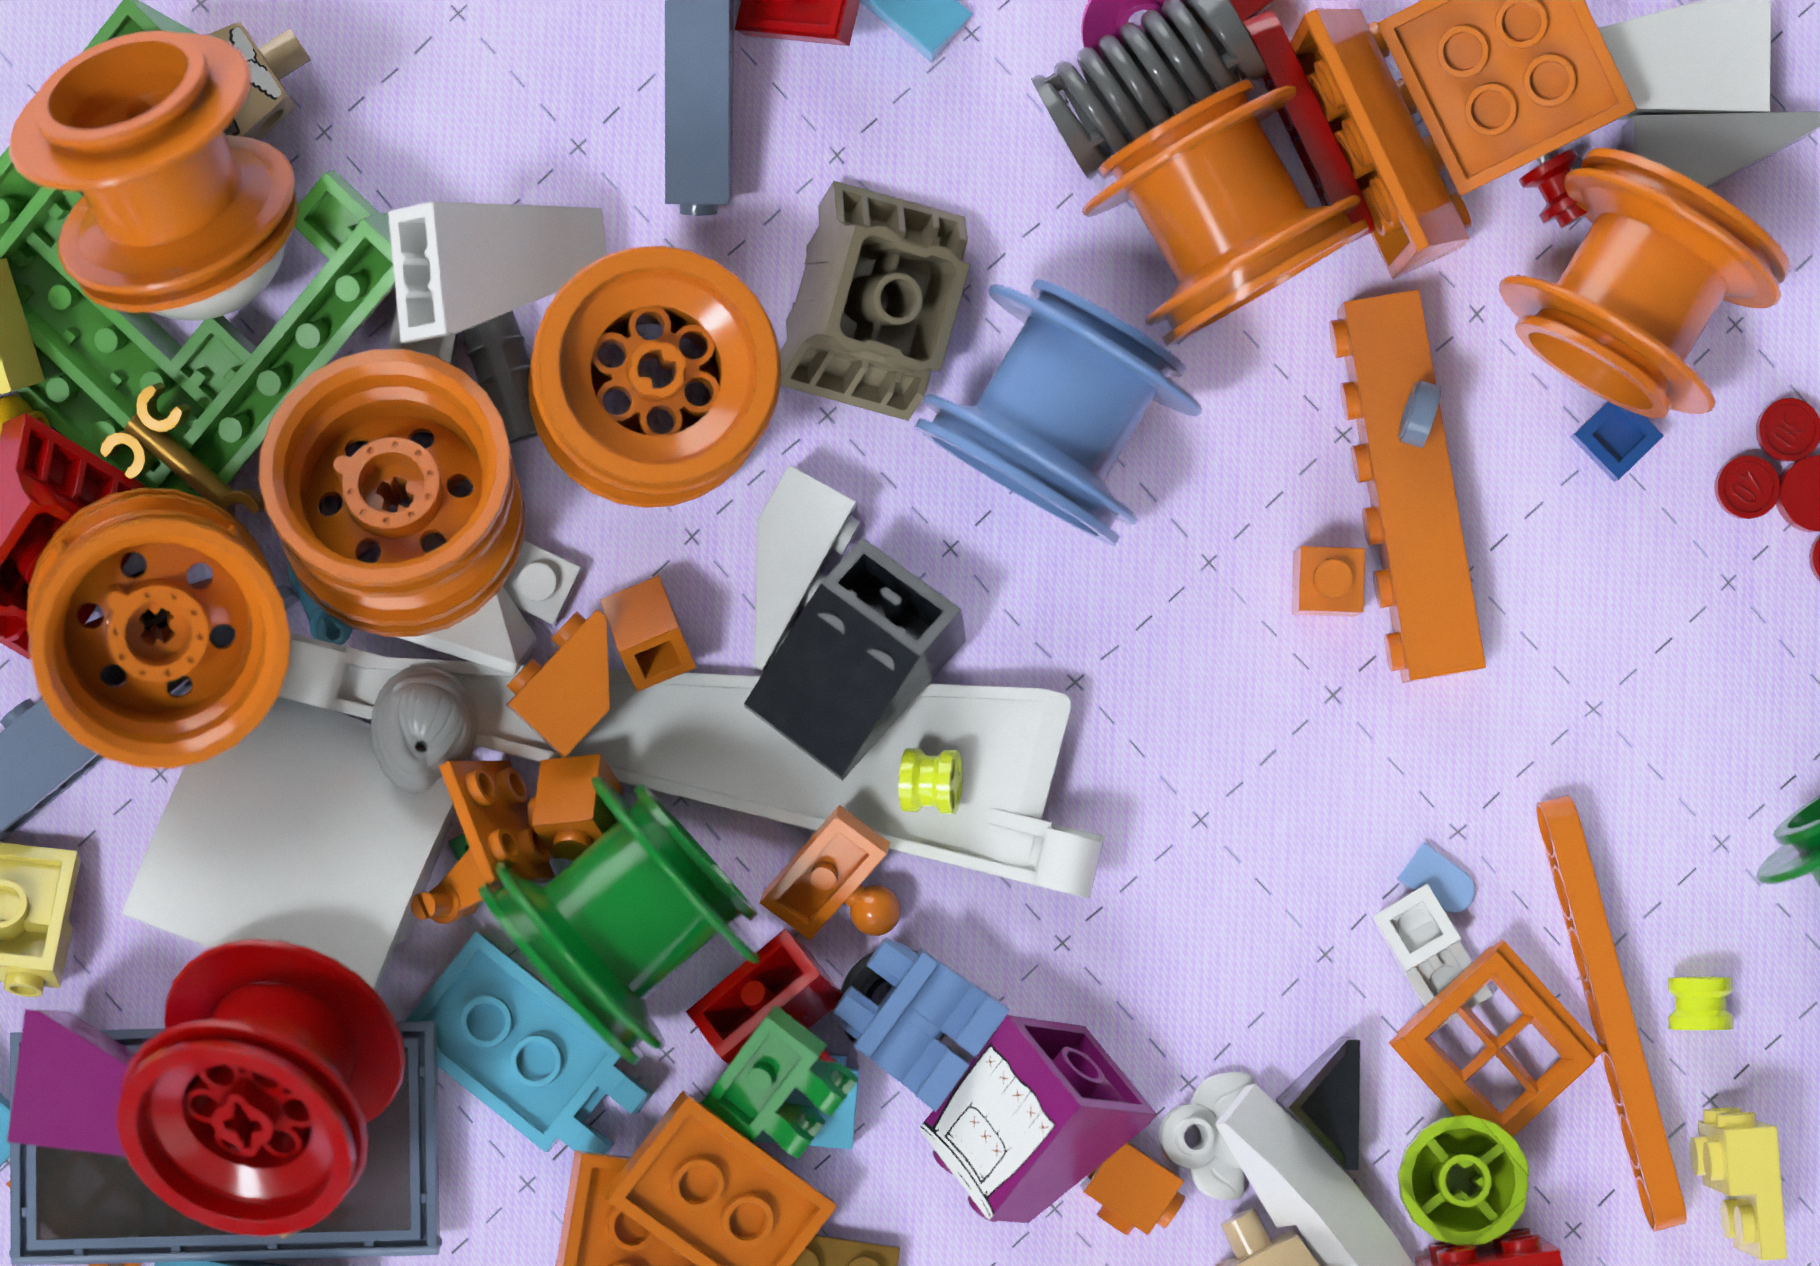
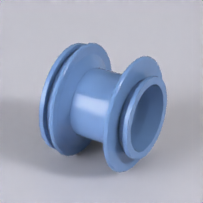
[914,279,1203,546]

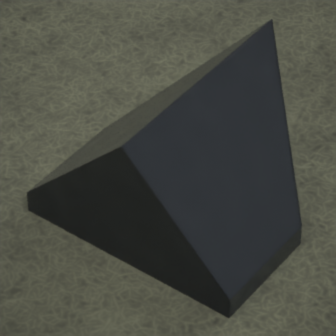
[1276,1037,1360,1170]

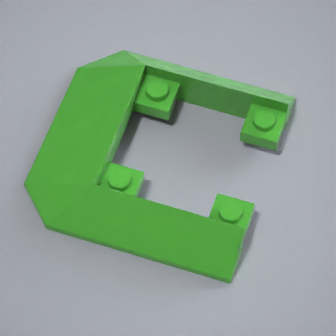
[0,0,395,498]

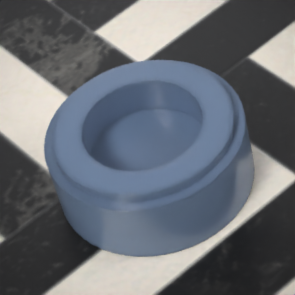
[1397,380,1442,448]

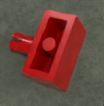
[685,929,844,1065]

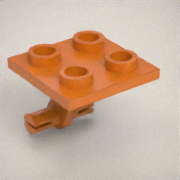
[411,760,555,924]

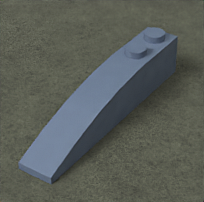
[0,584,299,841]

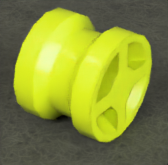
[899,748,962,814]
[1667,976,1734,1030]

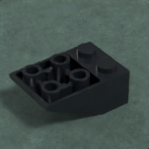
[744,537,966,781]

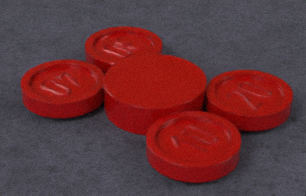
[1714,398,1820,581]

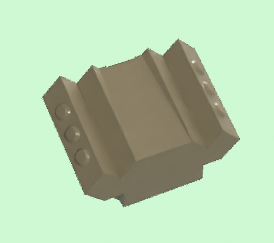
[780,181,971,421]

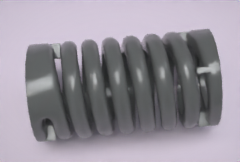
[1031,0,1269,178]

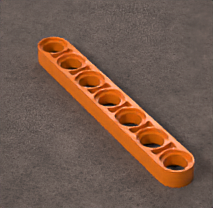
[1536,795,1687,1232]

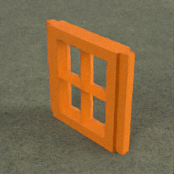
[1388,939,1604,1137]

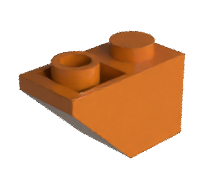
[506,609,610,757]

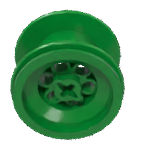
[478,776,760,1065]

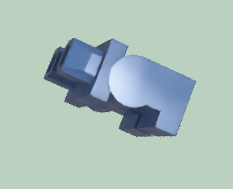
[831,937,1010,1112]

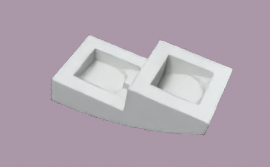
[1372,884,1493,1028]

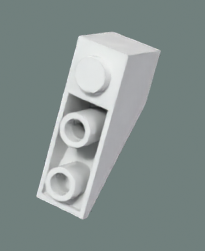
[754,464,861,672]

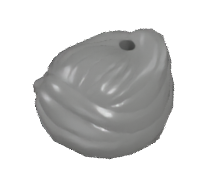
[370,667,478,794]

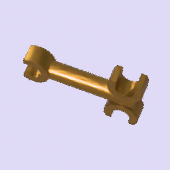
[100,382,266,531]

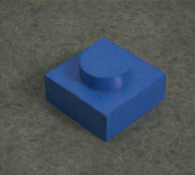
[1570,401,1664,482]

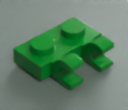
[701,1005,859,1159]

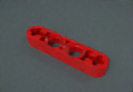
[1242,9,1375,245]

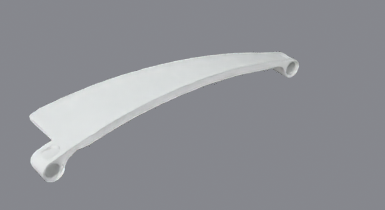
[278,633,1105,899]

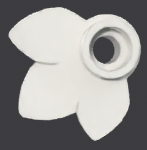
[1158,1072,1253,1200]

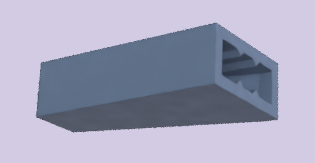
[665,0,735,216]

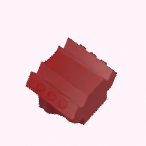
[0,413,146,659]

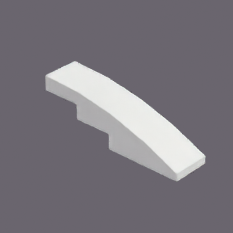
[1215,1084,1415,1266]

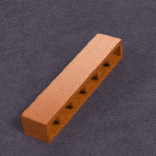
[1329,289,1486,683]

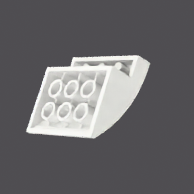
[121,697,468,993]

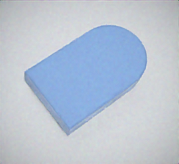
[1397,843,1475,913]

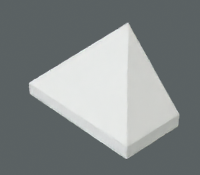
[397,587,536,675]

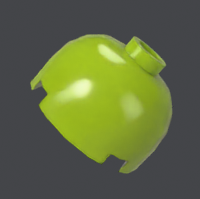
[1397,1115,1529,1246]

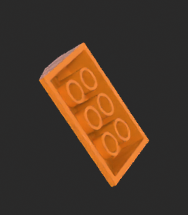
[1290,8,1472,280]

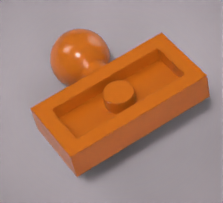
[759,805,901,940]

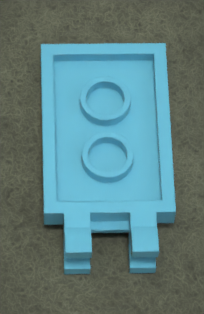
[405,931,654,1154]

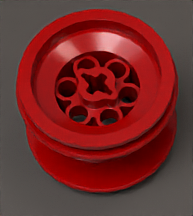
[116,939,406,1236]

